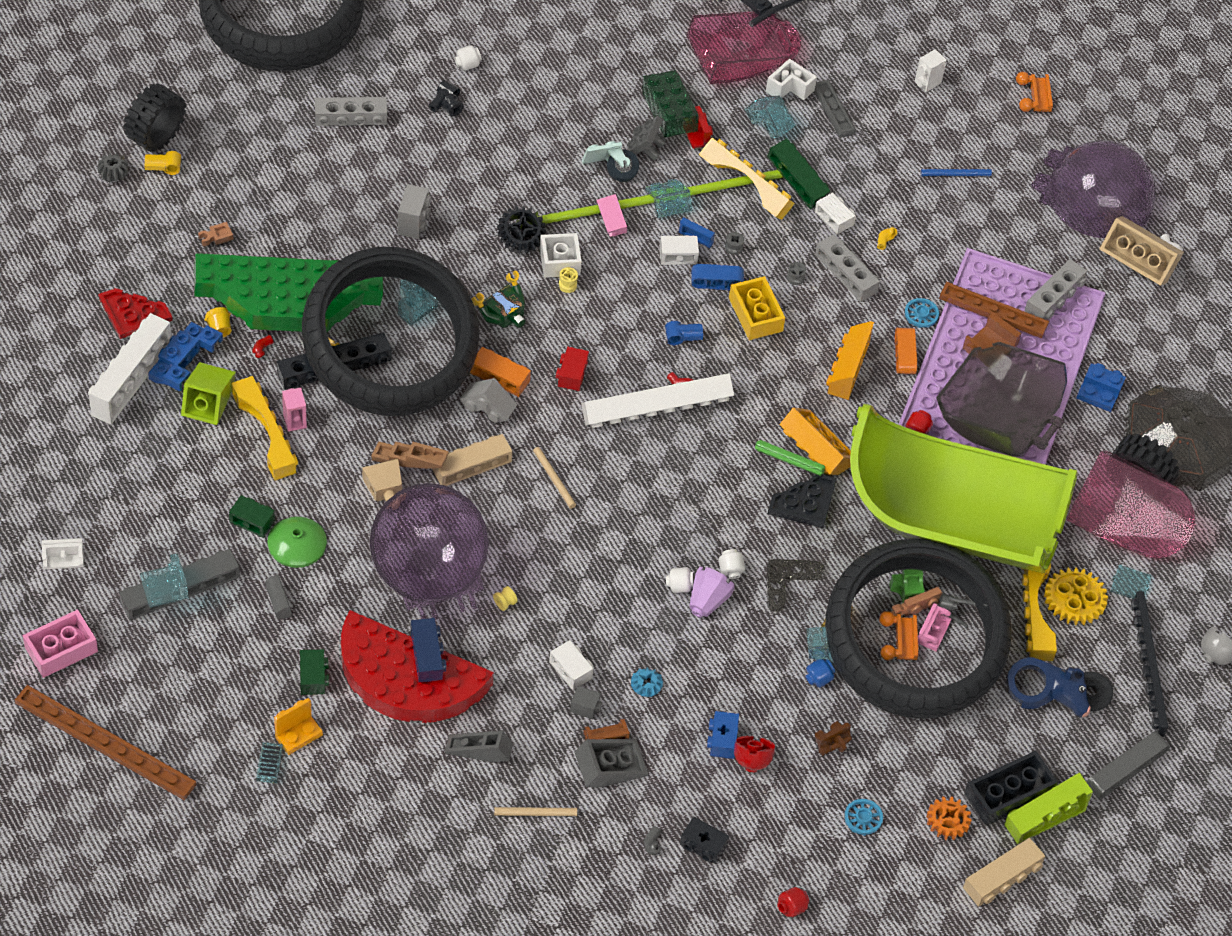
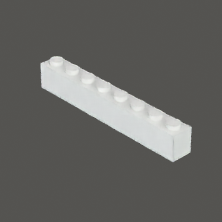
[581,373,734,428]

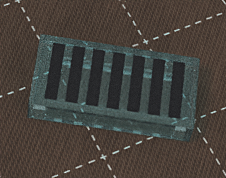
[256,742,283,783]

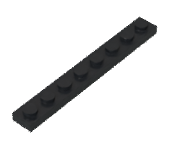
[1131,591,1168,737]

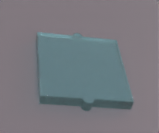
[1111,565,1152,599]

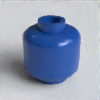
[805,658,836,688]

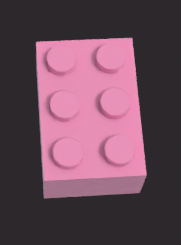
[23,610,98,678]

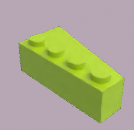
[1005,773,1093,844]

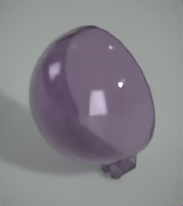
[1031,140,1156,238]
[369,483,489,620]

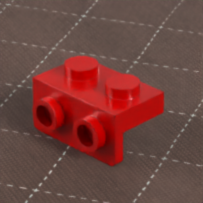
[682,106,713,149]

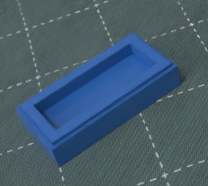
[679,217,715,248]

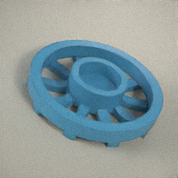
[905,298,939,328]
[844,799,883,836]

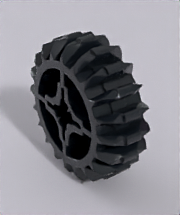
[497,206,546,254]

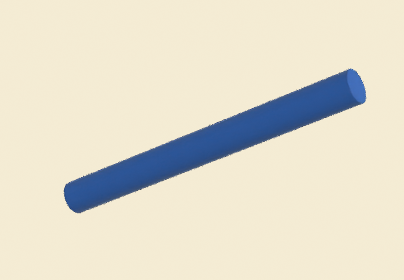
[921,169,992,176]

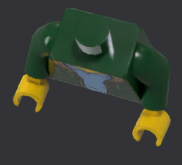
[471,271,526,328]

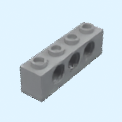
[315,97,387,126]
[815,234,880,302]
[1024,259,1087,320]

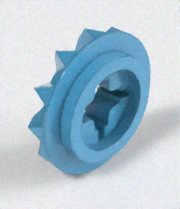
[631,667,663,697]

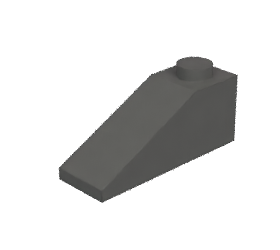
[445,730,513,762]

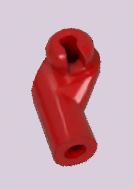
[252,335,274,358]
[667,372,693,385]

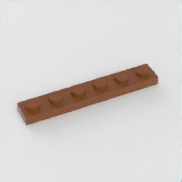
[939,281,1049,339]

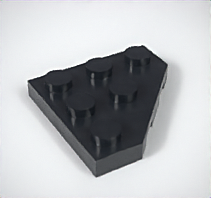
[768,475,837,528]

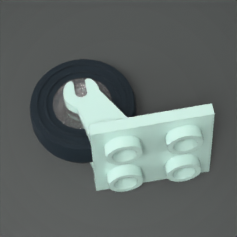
[582,141,639,182]

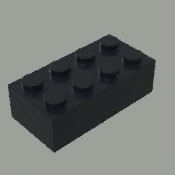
[964,750,1058,826]

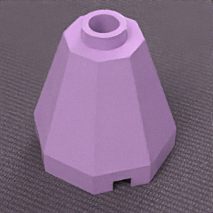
[690,567,734,618]

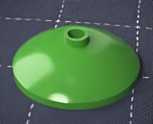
[268,516,327,568]

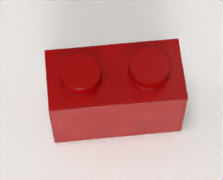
[555,346,589,391]

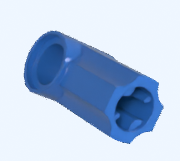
[665,321,703,345]

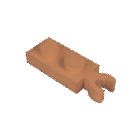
[891,587,942,617]

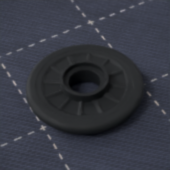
[1084,671,1113,711]

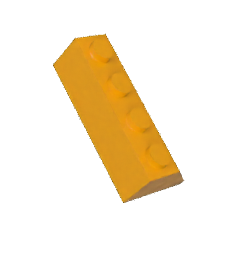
[826,321,874,400]
[779,407,851,475]

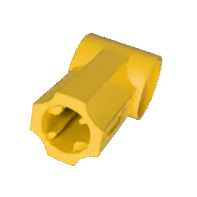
[144,151,181,175]

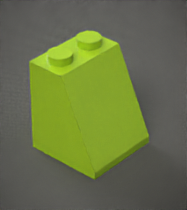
[181,362,236,425]

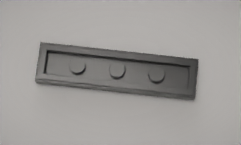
[814,79,856,138]

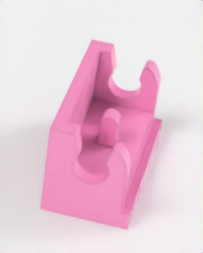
[597,194,627,237]
[918,603,951,652]

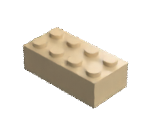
[1100,216,1184,286]

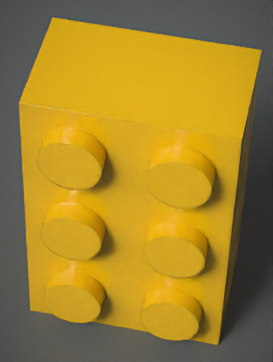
[729,276,785,340]

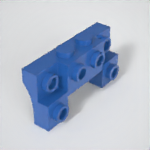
[148,322,223,392]

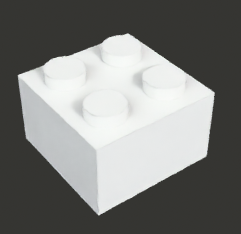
[540,233,582,278]

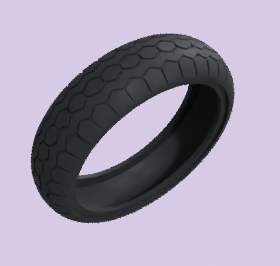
[199,0,364,71]
[302,246,479,416]
[825,539,1012,719]

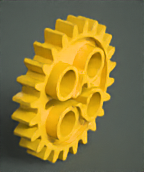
[1044,567,1108,626]

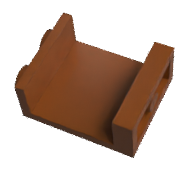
[963,313,1022,369]

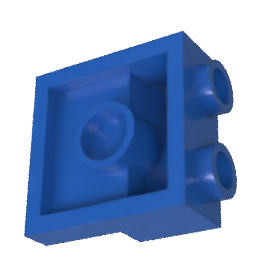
[1076,363,1126,412]

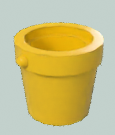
[204,307,232,337]

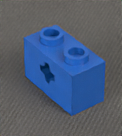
[707,711,739,759]

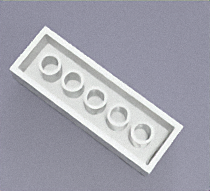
[88,313,171,425]

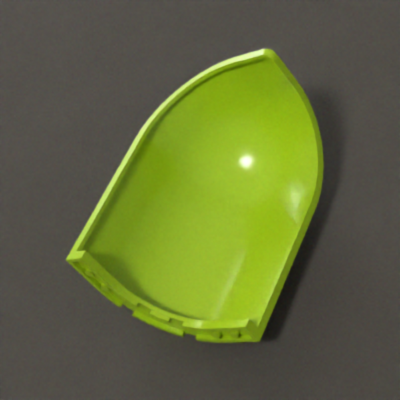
[850,403,1078,574]

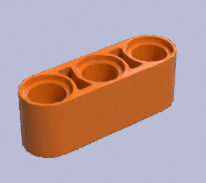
[895,327,917,374]

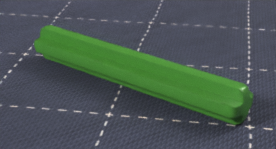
[755,440,825,476]

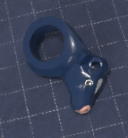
[1006,657,1091,718]

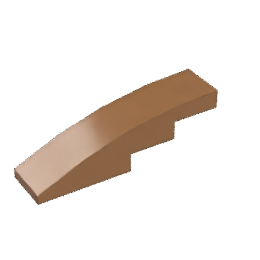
[371,441,449,469]

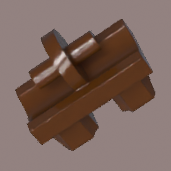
[814,721,852,756]

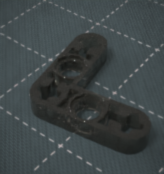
[766,559,823,612]

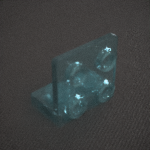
[645,179,692,218]
[140,553,189,607]

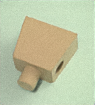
[362,459,402,506]

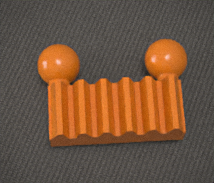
[1016,72,1053,112]
[879,611,918,661]

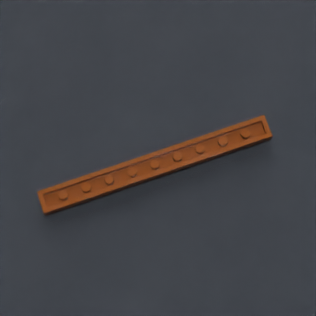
[15,685,196,801]

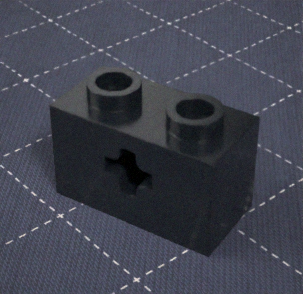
[680,816,730,864]

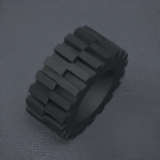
[123,83,186,152]
[1106,434,1180,503]

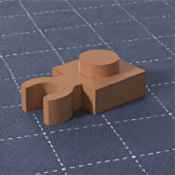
[198,222,233,246]

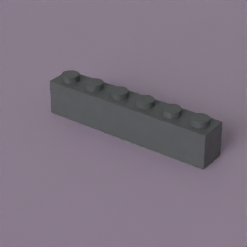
[119,549,240,621]

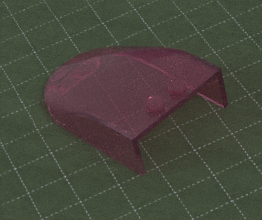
[686,11,801,84]
[1066,450,1196,558]

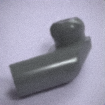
[643,826,661,855]

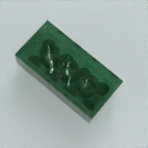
[642,70,699,138]

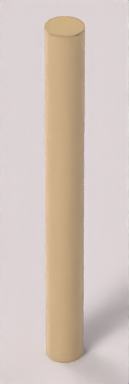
[533,447,576,509]
[494,807,577,816]

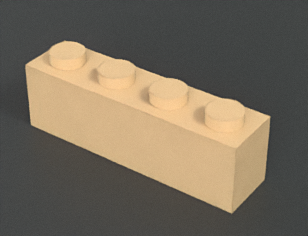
[432,434,512,487]
[963,838,1045,907]

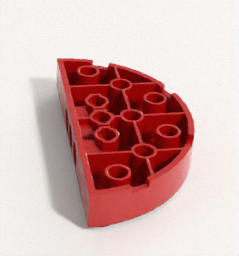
[341,610,494,723]

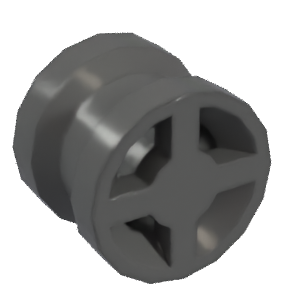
[725,232,744,255]
[787,262,806,285]

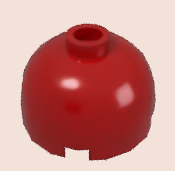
[734,736,775,773]

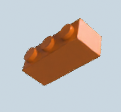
[470,347,531,397]

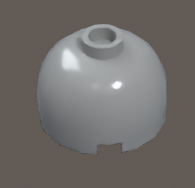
[1201,627,1232,665]

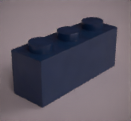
[410,618,446,682]

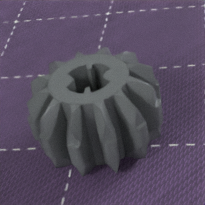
[98,152,129,183]

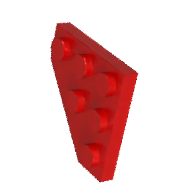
[98,288,173,339]

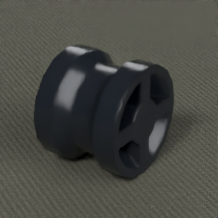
[442,94,464,116]

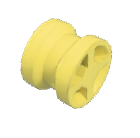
[493,586,518,611]

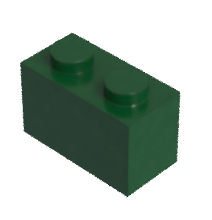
[229,495,275,538]
[300,649,329,695]

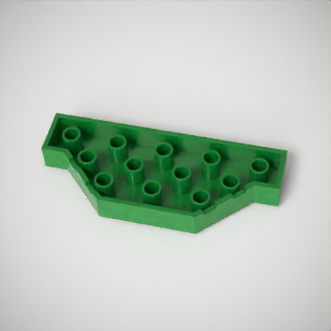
[194,253,383,332]

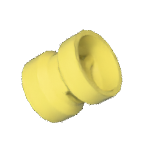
[559,267,578,293]

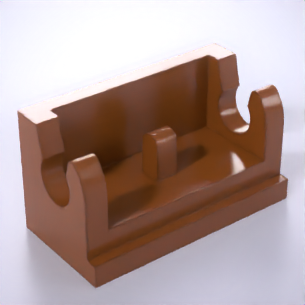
[583,719,630,740]

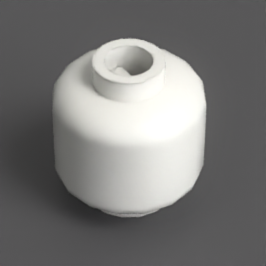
[454,45,482,71]
[718,549,745,579]
[666,567,695,593]

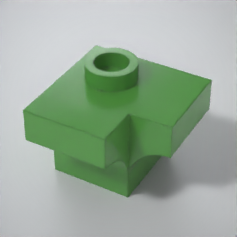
[889,569,924,603]

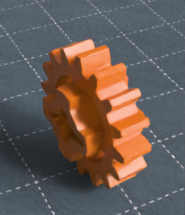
[926,797,972,840]

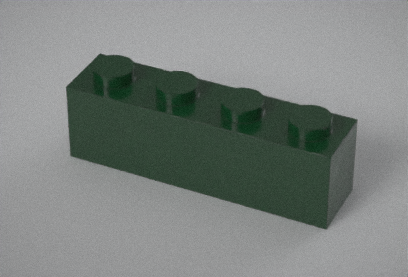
[767,138,831,210]

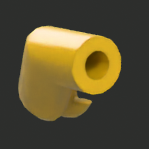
[877,227,898,250]

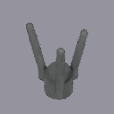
[938,593,988,627]

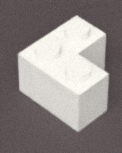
[766,59,817,101]

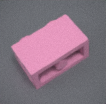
[282,388,307,432]

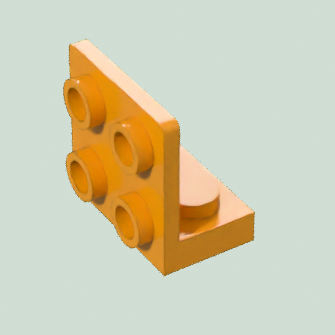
[274,698,323,755]

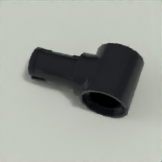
[429,80,460,113]

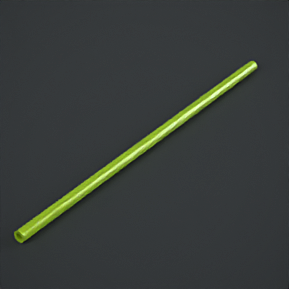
[516,170,784,229]

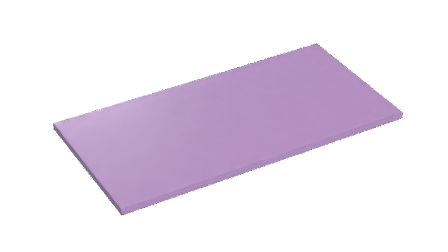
[898,248,1106,465]

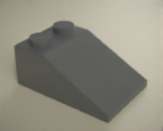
[574,739,648,787]

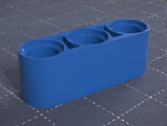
[691,264,744,290]

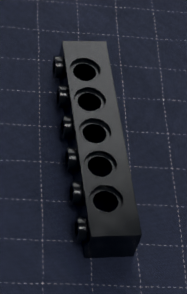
[276,332,392,390]

